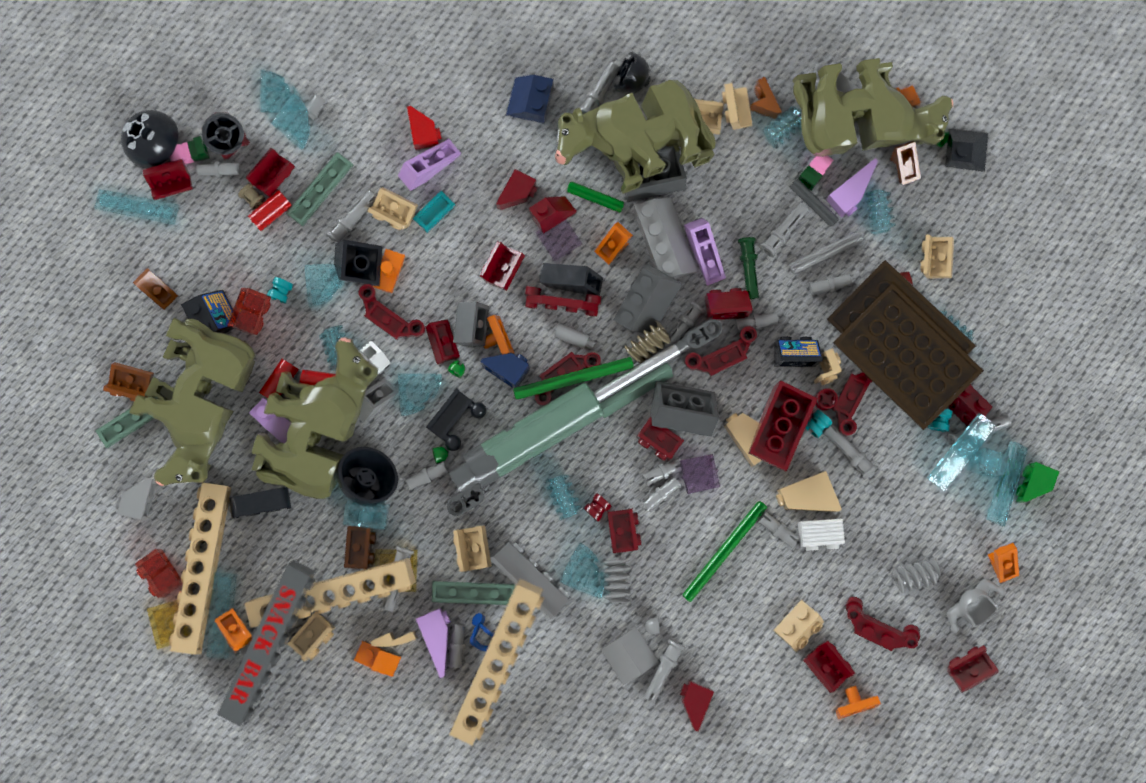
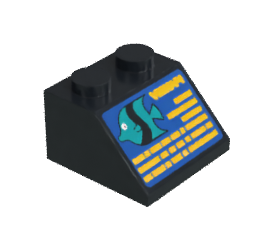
[181,290,241,334]
[774,336,822,367]

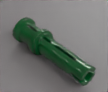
[738,237,760,300]

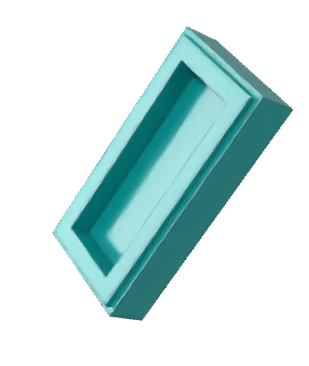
[413,191,455,233]

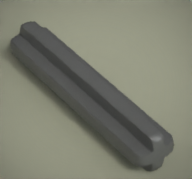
[790,179,839,227]

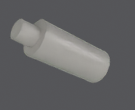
[554,323,595,349]

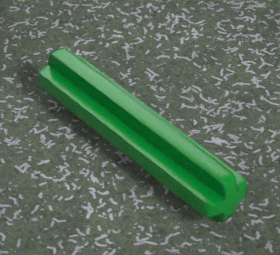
[567,181,624,213]

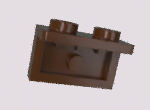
[344,526,376,569]

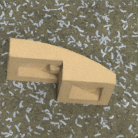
[370,631,418,647]

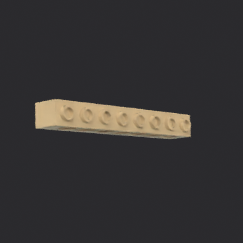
[169,482,231,655]
[244,558,416,628]
[449,579,544,746]

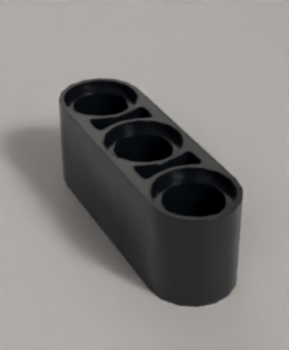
[229,487,292,519]

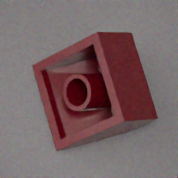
[705,288,753,320]

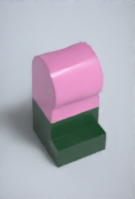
[170,136,210,164]
[798,156,834,191]

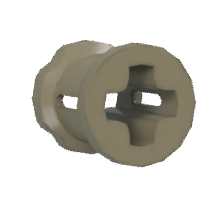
[238,183,265,211]

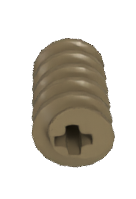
[624,320,671,363]

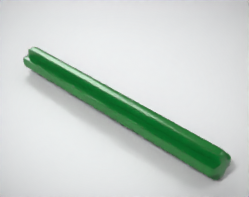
[513,357,634,400]
[682,501,767,602]

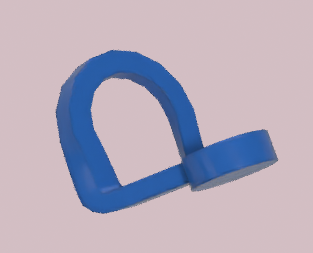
[470,613,494,651]

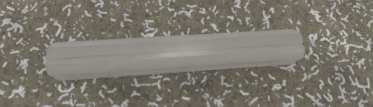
[789,231,864,274]

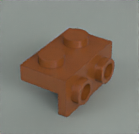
[103,362,154,401]

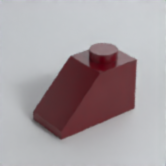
[496,169,538,210]
[529,196,577,234]
[679,680,714,732]

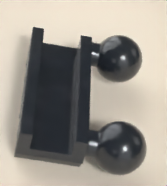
[426,388,487,451]

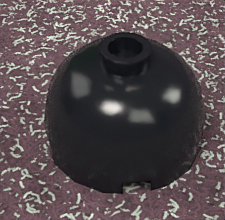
[614,52,651,94]
[202,112,244,155]

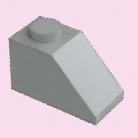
[358,378,399,423]
[116,478,157,521]

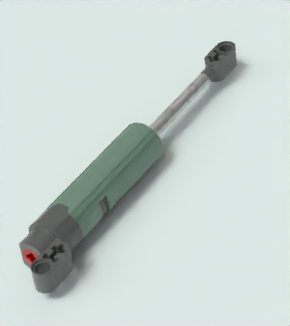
[447,319,722,516]

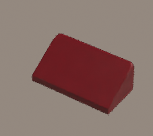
[425,319,460,365]

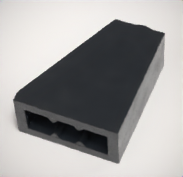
[539,263,603,296]

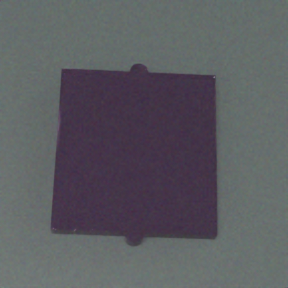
[535,219,582,262]
[680,454,720,494]

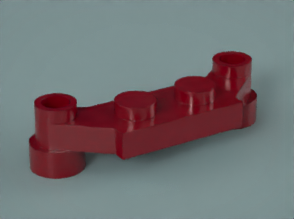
[358,284,425,341]
[525,286,602,317]
[685,326,757,377]
[535,352,601,406]
[832,372,872,436]
[846,597,920,651]

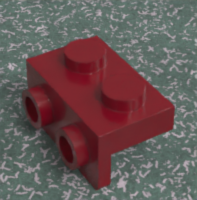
[246,148,295,197]
[143,159,193,200]
[480,241,525,291]
[948,384,992,427]
[636,417,684,461]
[607,508,642,553]
[803,640,855,693]
[947,645,999,693]

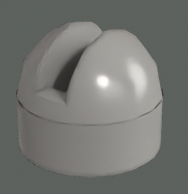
[645,617,660,635]

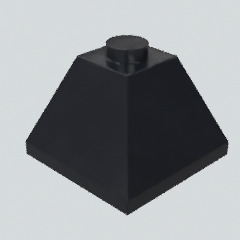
[945,128,988,172]
[334,239,382,286]

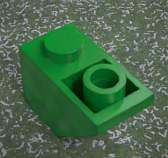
[1015,462,1060,503]

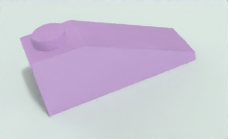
[398,139,461,191]
[826,158,878,218]
[684,218,726,286]
[249,398,291,444]
[416,608,451,678]

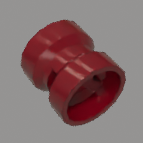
[815,388,838,411]
[583,493,612,522]

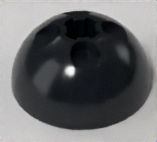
[121,110,178,169]
[337,447,398,506]

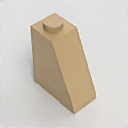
[724,413,762,467]
[776,471,842,512]

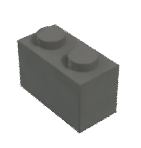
[453,302,489,347]

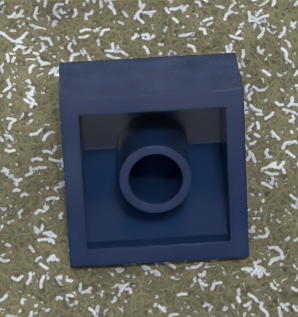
[506,74,554,124]
[480,353,530,389]

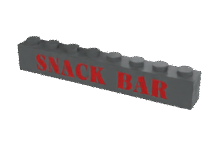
[217,560,316,726]

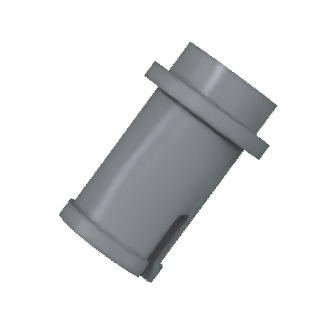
[303,94,325,121]

